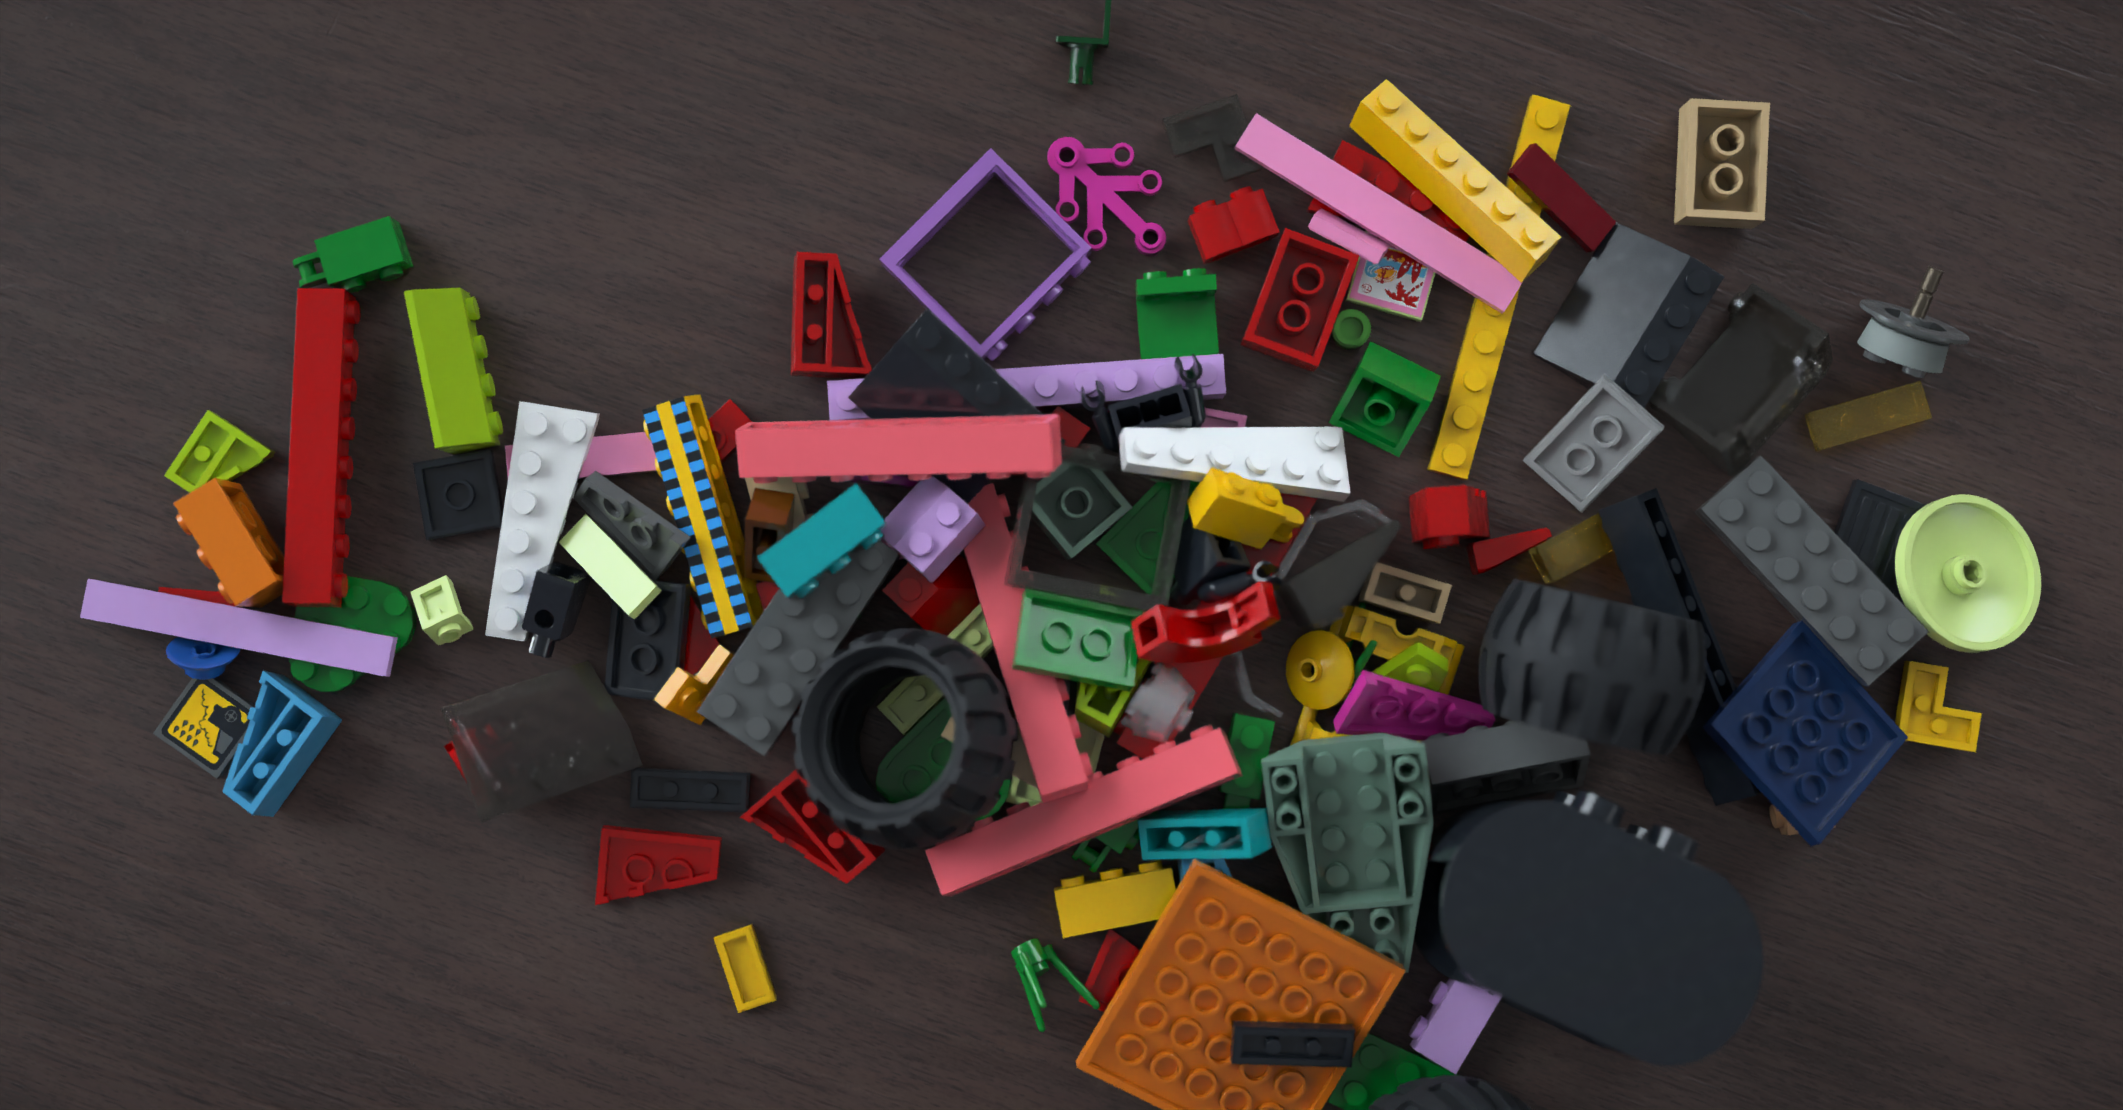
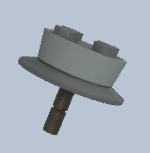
[1857,266,1970,378]

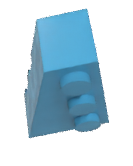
[222,671,342,817]

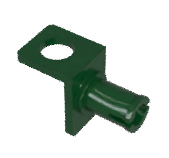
[1055,0,1111,85]

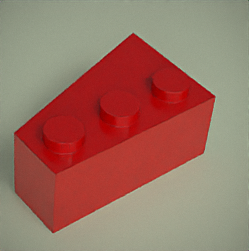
[1409,485,1490,550]

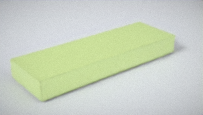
[559,514,662,619]

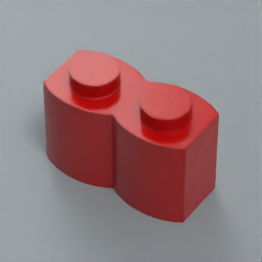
[1188,186,1280,264]

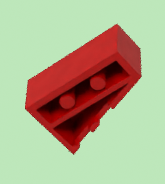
[791,252,872,379]
[740,769,886,884]

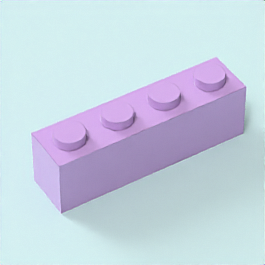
[1409,978,1501,1075]

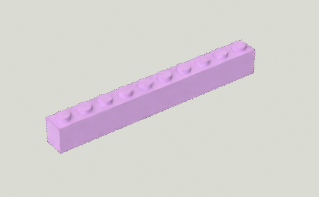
[827,354,1226,420]

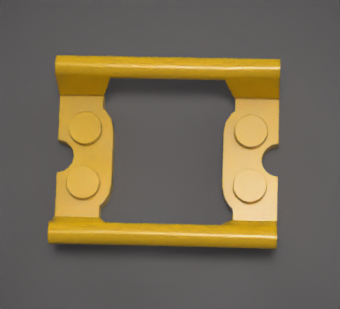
[1290,603,1465,746]

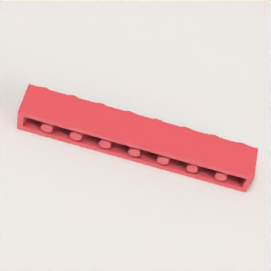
[735,415,1062,483]
[963,483,1094,803]
[925,725,1243,897]

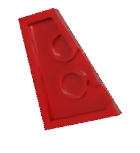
[595,825,722,905]

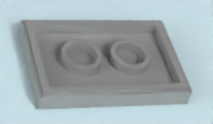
[1523,374,1665,513]

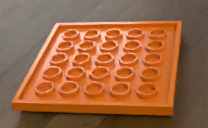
[1076,859,1406,1110]

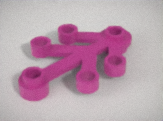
[1047,137,1166,256]

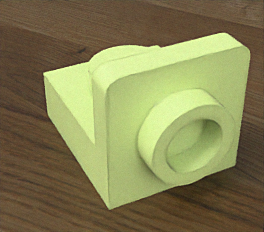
[411,575,473,645]

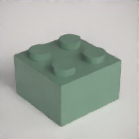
[1017,446,1132,560]

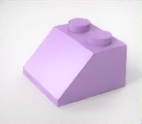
[881,476,986,583]

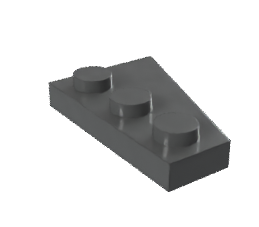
[573,471,691,580]

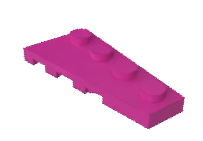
[1333,670,1496,740]

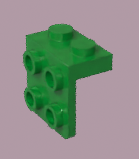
[1135,268,1219,359]

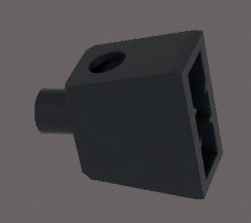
[522,561,592,658]

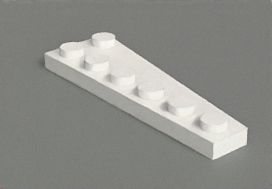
[485,401,600,641]

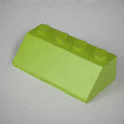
[404,288,503,455]

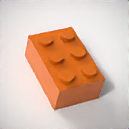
[173,478,284,608]

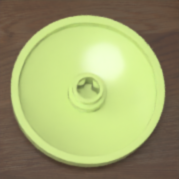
[1895,494,2041,653]

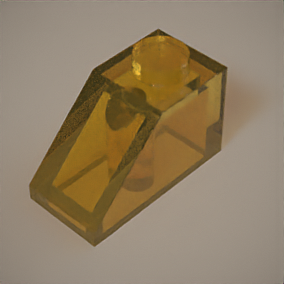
[1528,513,1614,584]

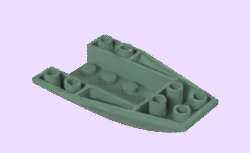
[1262,732,1433,973]

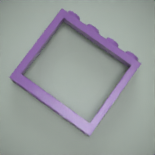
[879,148,1092,361]

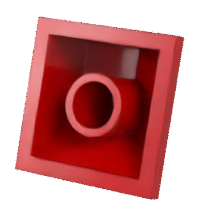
[882,554,980,636]

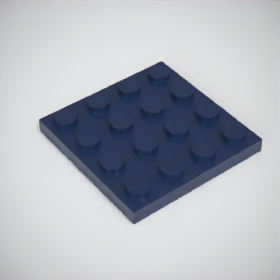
[1703,620,1908,846]

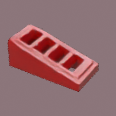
[1466,527,1551,575]

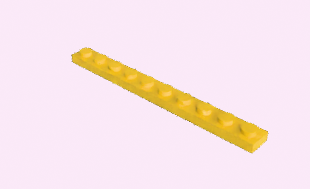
[1427,95,1570,481]

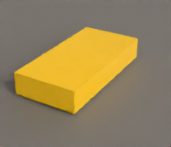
[714,924,777,1013]

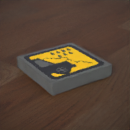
[153,677,255,779]

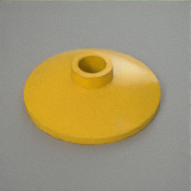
[1286,630,1354,710]

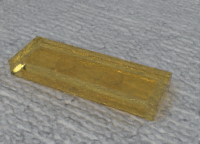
[1804,381,1932,451]

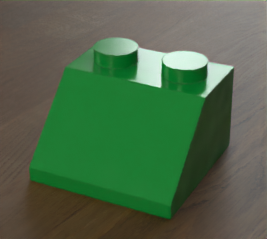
[1329,341,1441,457]

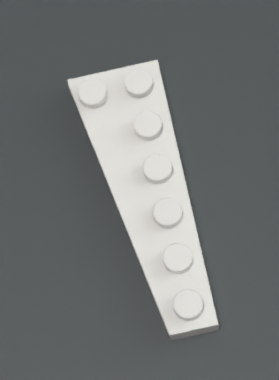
[1119,426,1351,502]

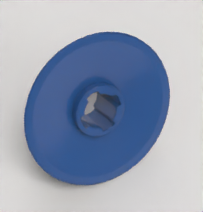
[166,637,241,680]

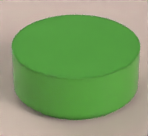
[1331,309,1371,350]

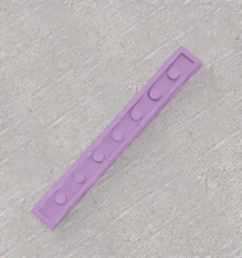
[80,579,398,677]

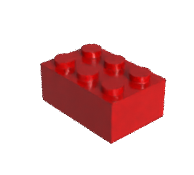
[1240,228,1360,372]

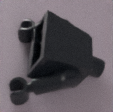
[1081,354,1206,454]
[1168,515,1282,605]

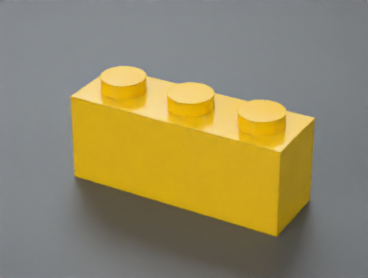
[1054,860,1176,938]

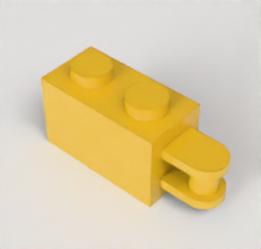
[1187,467,1304,549]

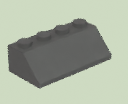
[1421,720,1591,815]

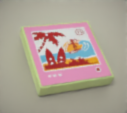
[1345,230,1435,322]

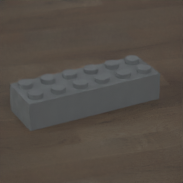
[1694,455,1929,686]
[697,541,901,756]

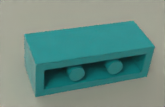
[758,484,887,600]
[1138,808,1272,860]

